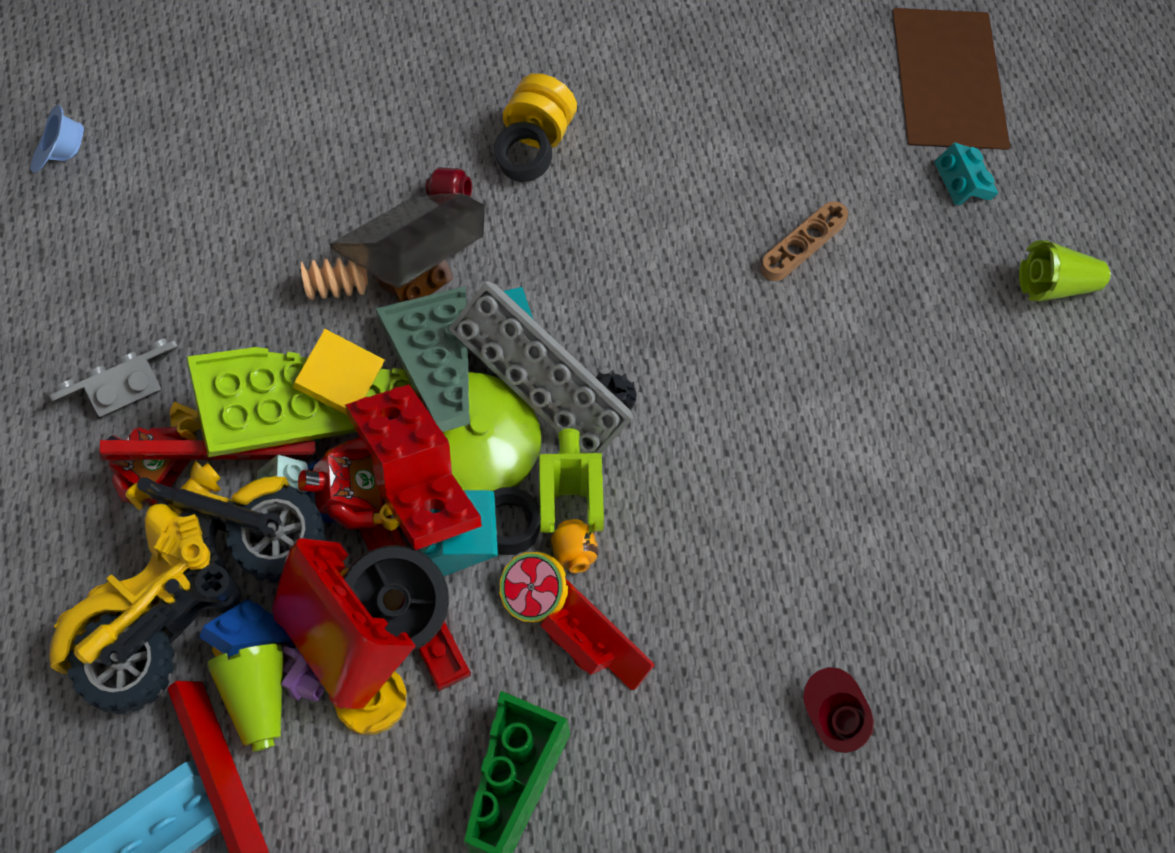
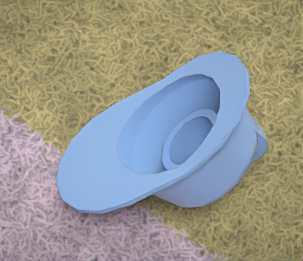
[30,105,84,173]

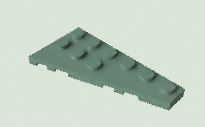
[376,286,470,432]

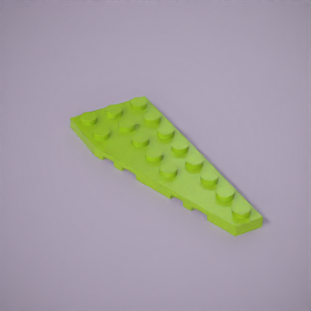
[186,347,417,457]

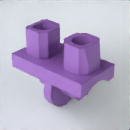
[281,646,325,701]

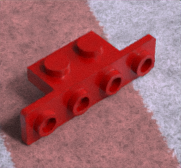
[540,578,654,690]

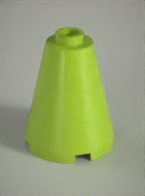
[1019,240,1111,302]
[207,644,283,752]

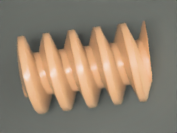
[301,255,368,301]

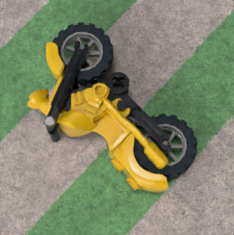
[49,461,325,714]

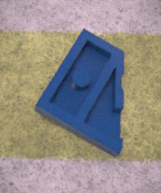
[199,599,296,657]

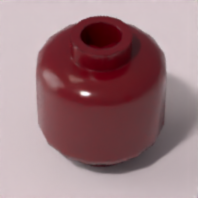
[425,167,472,207]

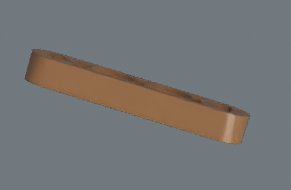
[761,201,848,281]

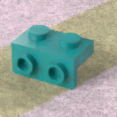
[935,142,999,205]

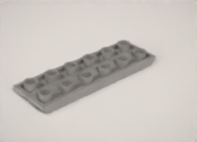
[449,281,634,453]

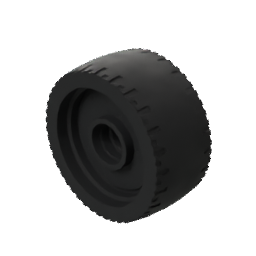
[344,545,449,652]

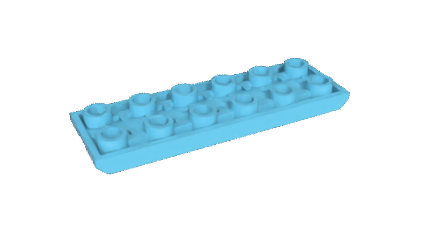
[54,760,221,853]

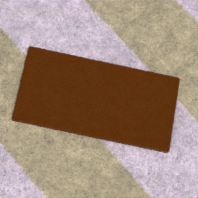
[893,8,1010,150]

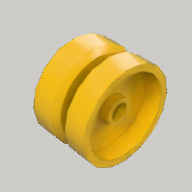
[503,73,577,149]

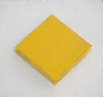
[293,329,385,415]

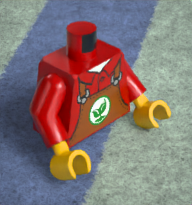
[107,416,201,510]
[298,437,399,530]

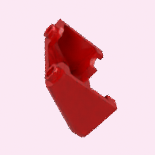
[272,538,416,709]

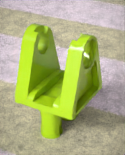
[539,428,604,533]

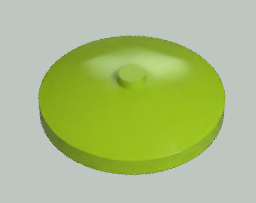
[443,372,541,491]

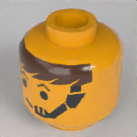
[551,519,599,573]

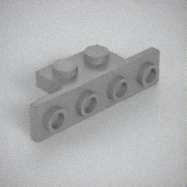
[49,338,177,417]

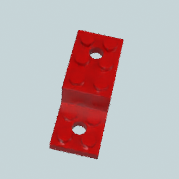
[345,384,482,550]

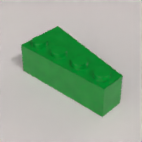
[464,690,571,853]

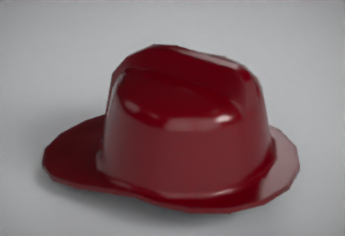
[803,667,874,753]

